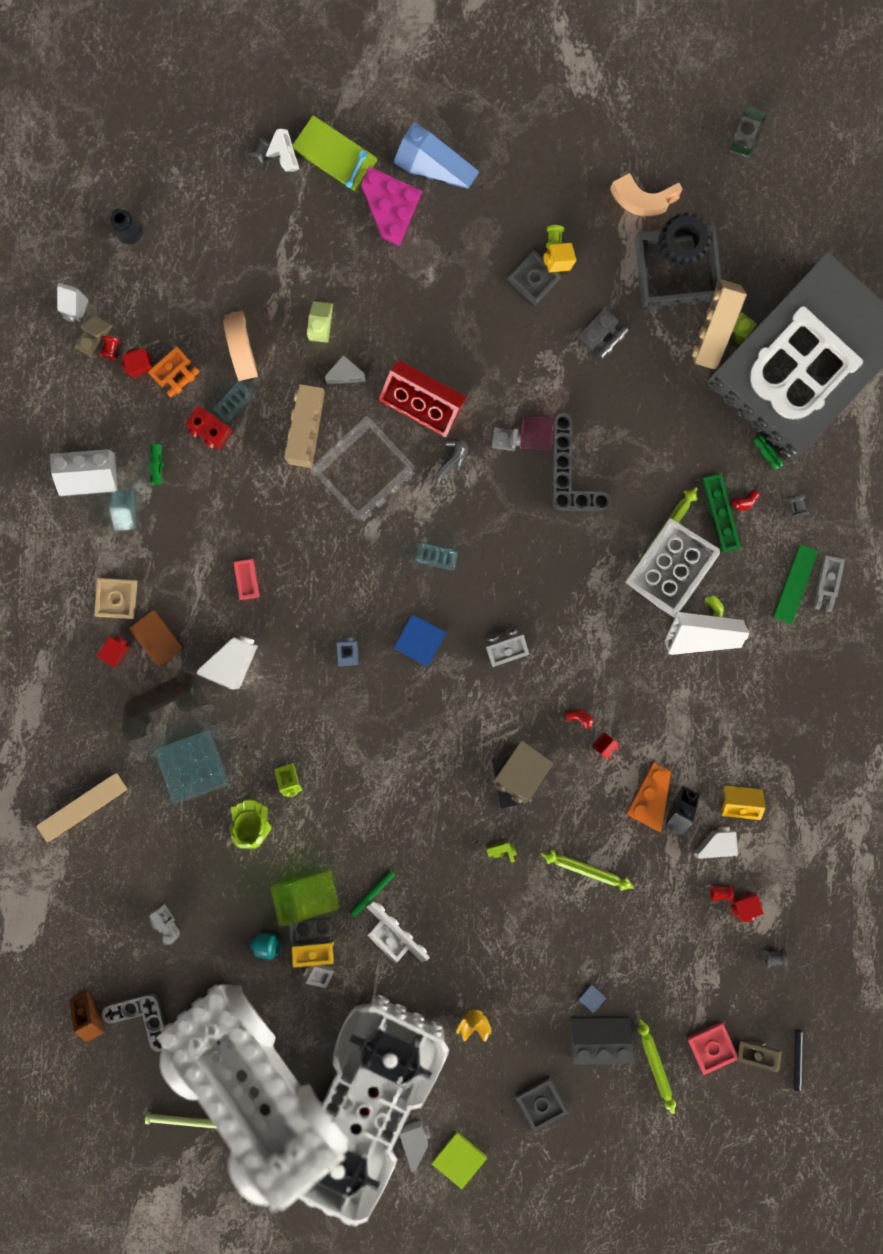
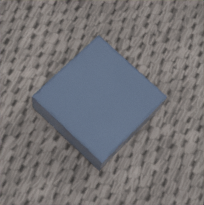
[578,984,606,1013]

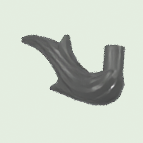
[435,439,468,486]

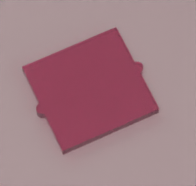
[520,416,555,450]

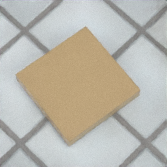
[94,578,137,619]

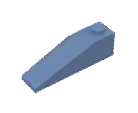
[393,122,479,189]

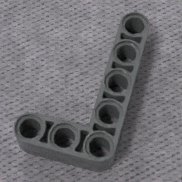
[552,413,610,511]

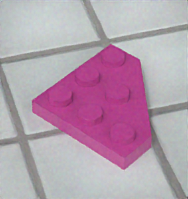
[361,166,422,246]

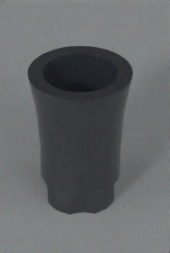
[110,208,143,245]

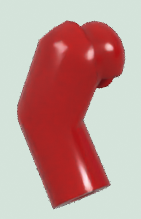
[731,490,760,511]
[565,709,593,729]

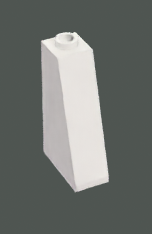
[665,612,749,655]

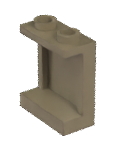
[493,740,554,804]

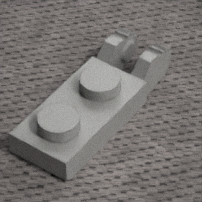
[814,555,845,612]

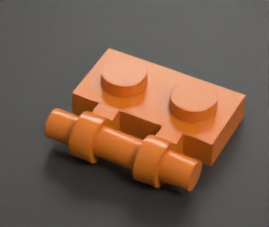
[148,346,200,398]

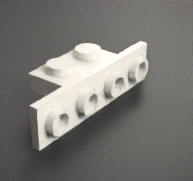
[367,902,430,963]

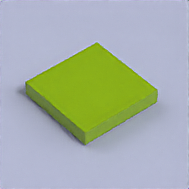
[432,1131,487,1189]

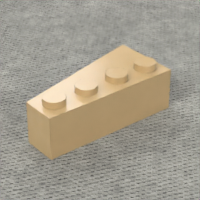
[691,279,747,370]
[284,385,325,468]

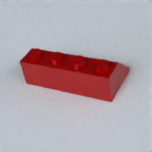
[378,360,467,437]

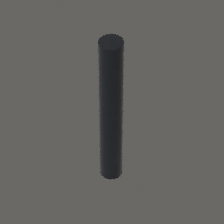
[793,1030,803,1091]

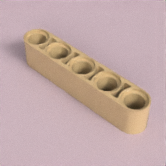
[36,773,128,843]

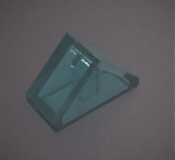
[109,490,136,530]

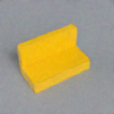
[721,786,766,820]
[292,941,334,968]

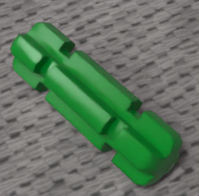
[754,435,783,470]

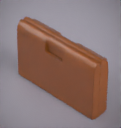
[129,610,184,667]

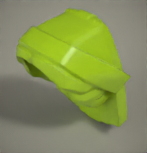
[229,798,272,849]

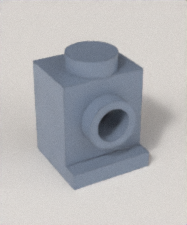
[337,638,359,666]

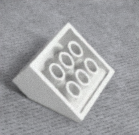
[626,518,720,618]

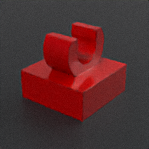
[592,732,619,759]

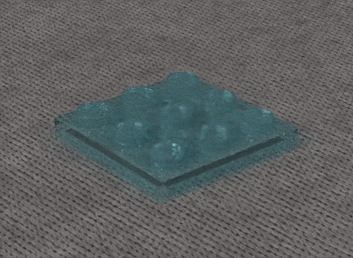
[154,729,230,805]

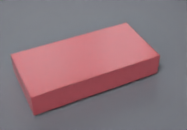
[233,559,260,600]

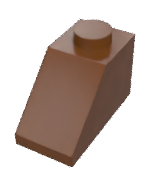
[69,990,104,1042]

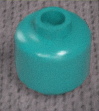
[250,933,281,960]

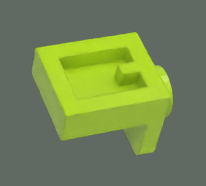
[274,763,302,797]
[486,840,517,862]

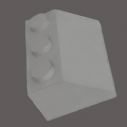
[50,449,118,496]

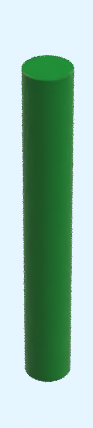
[350,869,396,917]

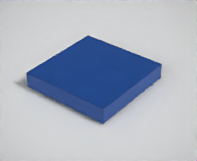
[394,614,446,667]

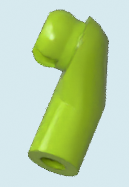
[704,595,724,617]

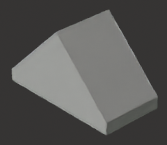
[325,355,366,384]

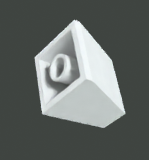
[196,636,258,689]

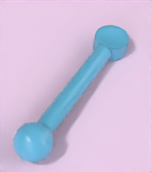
[345,150,367,188]

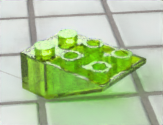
[271,870,340,927]

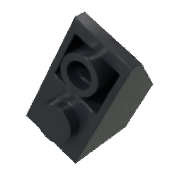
[665,786,700,835]

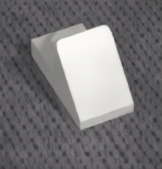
[266,129,299,172]

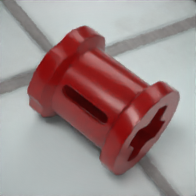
[99,335,121,360]
[710,884,734,902]

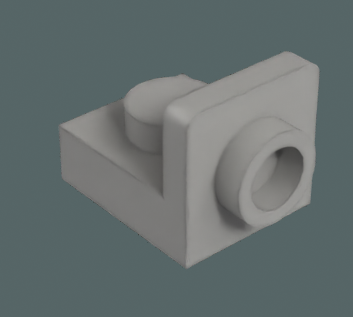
[491,427,521,451]
[300,965,334,988]

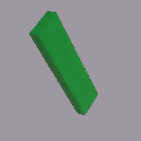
[702,473,741,553]
[772,544,819,624]

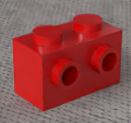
[185,405,233,449]

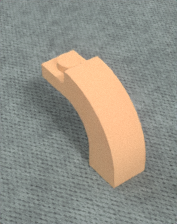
[610,173,683,216]
[223,311,258,381]

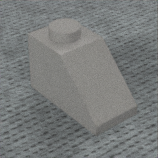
[57,282,89,322]
[399,1120,431,1172]

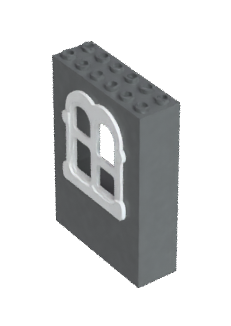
[707,252,883,460]

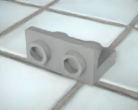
[483,627,529,667]

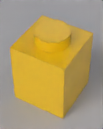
[544,243,576,272]

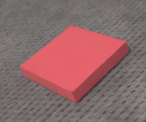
[686,1021,738,1075]

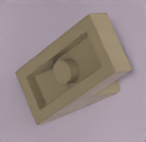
[74,316,112,359]
[738,1041,782,1072]

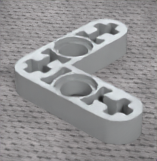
[102,993,166,1052]

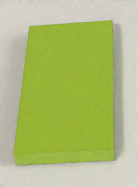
[292,116,377,192]

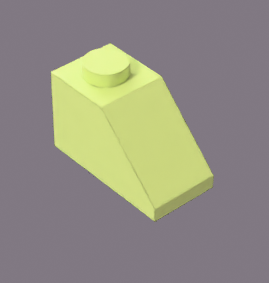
[307,301,333,343]

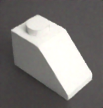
[694,826,738,859]

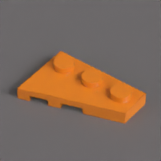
[625,762,671,833]

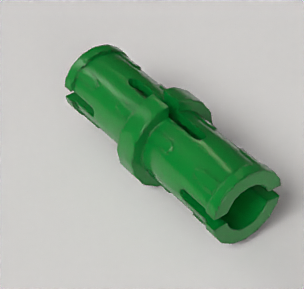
[148,444,164,485]

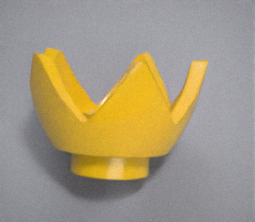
[456,1010,491,1042]

